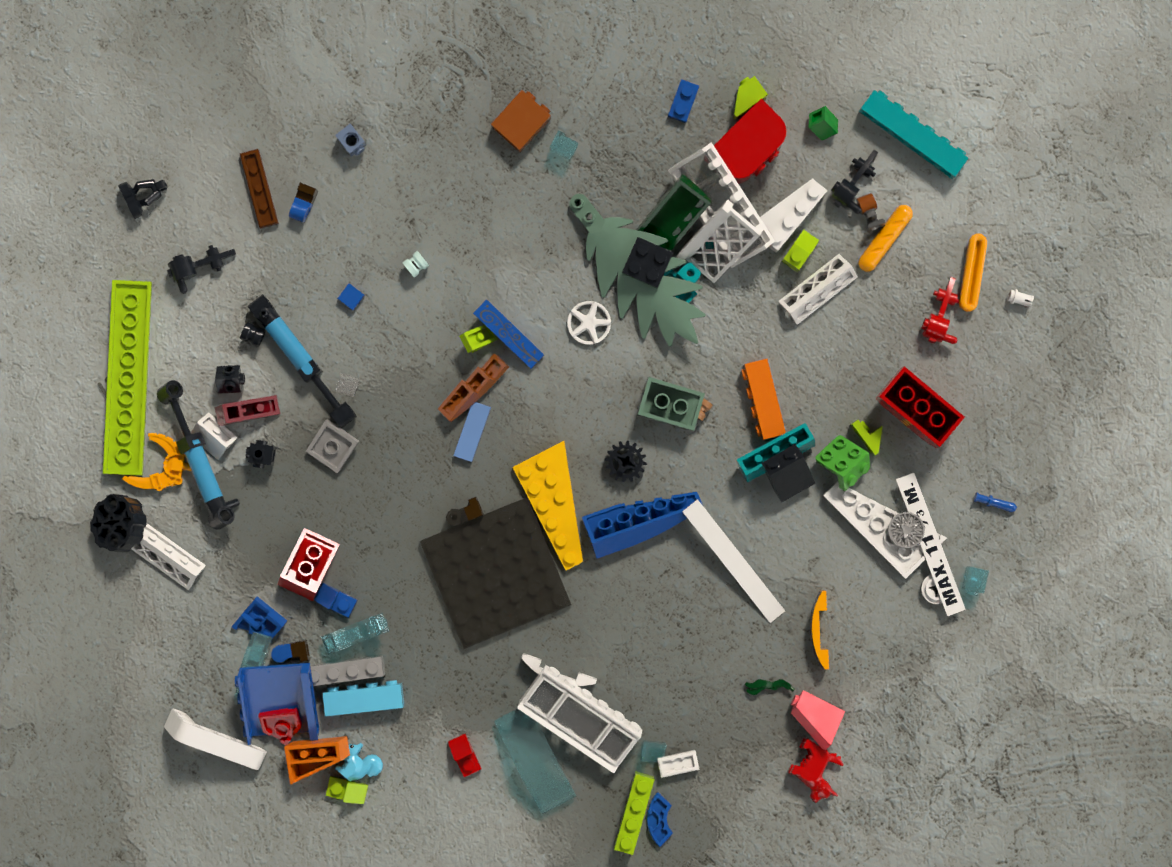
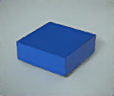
[337,283,365,310]

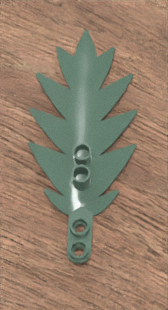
[570,194,706,346]

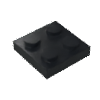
[622,237,673,289]

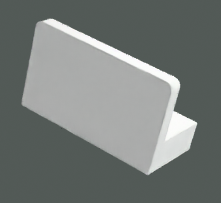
[191,412,237,460]

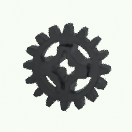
[605,441,647,483]

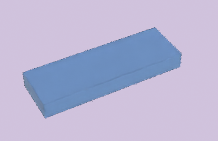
[453,402,491,462]

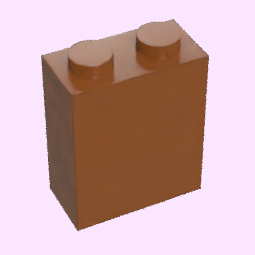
[491,90,551,153]

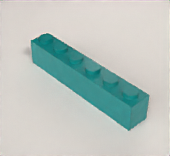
[859,90,969,179]

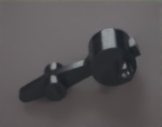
[830,150,878,214]
[167,245,236,294]

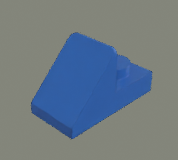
[314,583,358,618]

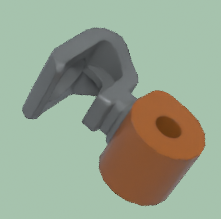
[856,193,885,232]

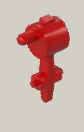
[921,277,959,344]

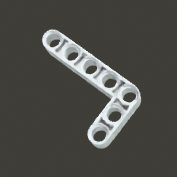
[164,709,267,770]

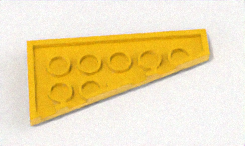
[513,441,583,570]

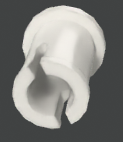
[1007,289,1034,308]

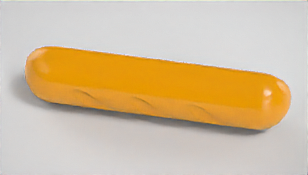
[858,205,913,272]
[959,233,987,312]

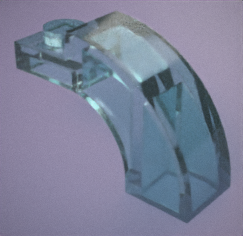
[235,632,272,695]

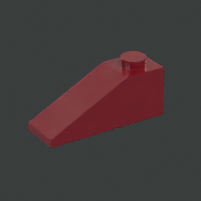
[214,395,280,426]

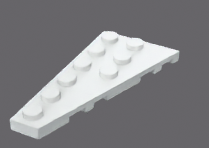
[823,482,947,579]

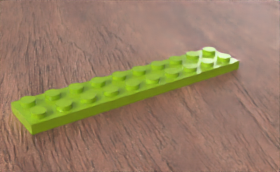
[103,280,152,475]

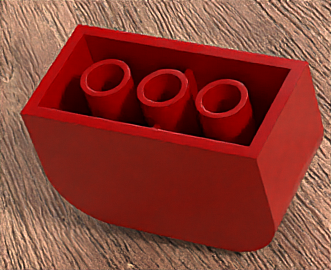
[704,98,786,184]
[876,366,965,448]

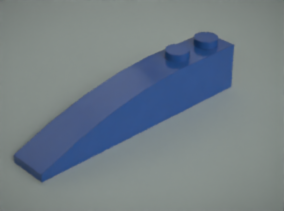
[582,492,703,558]

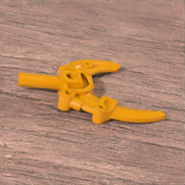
[122,433,192,491]

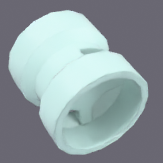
[402,251,429,278]

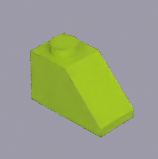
[733,76,768,120]
[782,230,819,272]

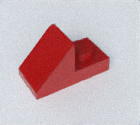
[448,733,482,777]

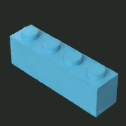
[323,680,404,716]

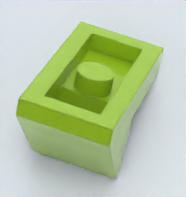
[459,324,498,353]
[850,420,883,456]
[326,776,368,804]

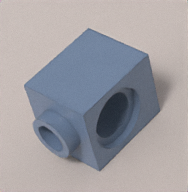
[335,124,367,157]

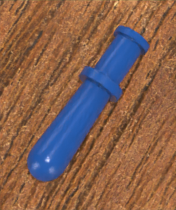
[974,492,1017,512]

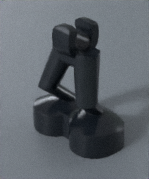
[118,179,168,219]

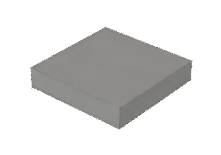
[305,419,359,473]

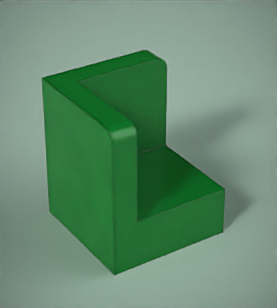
[808,106,838,140]

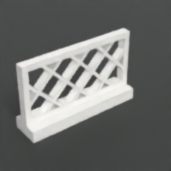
[677,199,761,283]

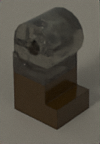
[446,497,484,526]

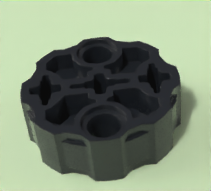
[90,494,147,553]

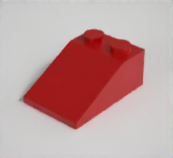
[277,528,340,601]

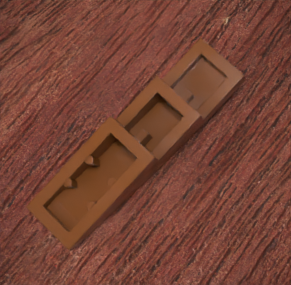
[438,354,509,422]

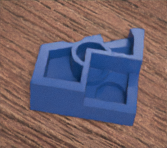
[232,596,287,640]

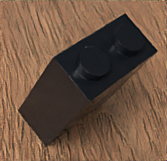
[761,444,815,502]

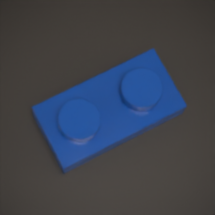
[668,79,699,123]

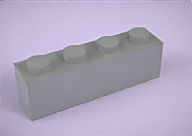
[310,655,385,686]

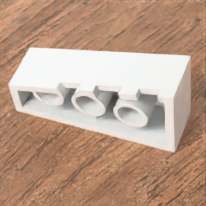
[748,178,827,253]

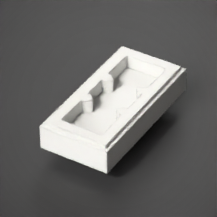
[657,750,699,778]

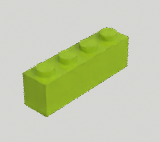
[614,771,655,855]

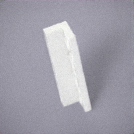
[779,254,858,325]
[131,524,206,590]

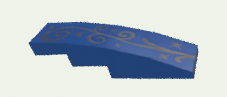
[473,299,544,369]

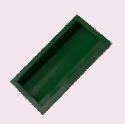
[636,174,712,251]

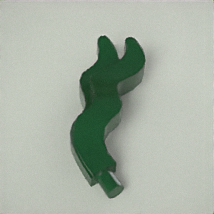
[745,679,795,695]

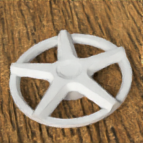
[567,301,611,345]

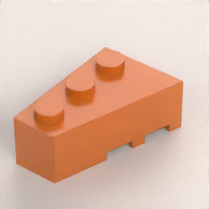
[284,736,350,785]

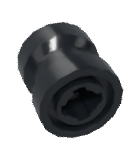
[240,322,266,347]

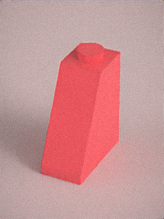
[791,690,845,750]

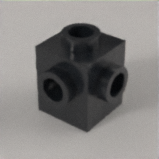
[215,365,245,394]
[246,440,276,468]

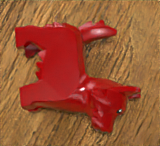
[788,738,844,803]

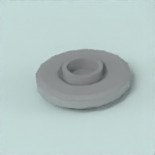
[888,512,925,548]

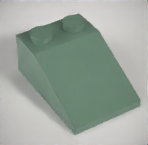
[637,377,705,431]

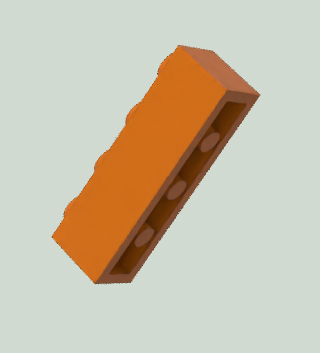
[741,359,786,440]

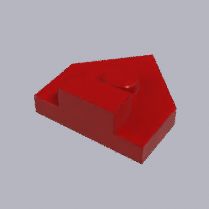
[258,708,302,746]

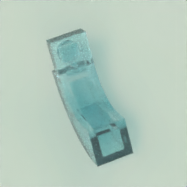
[321,613,389,655]

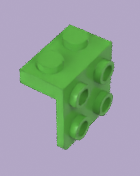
[815,435,870,491]

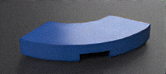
[647,791,673,847]

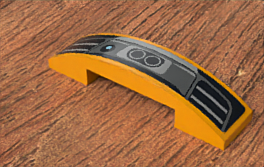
[810,590,829,669]

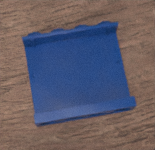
[235,663,320,745]

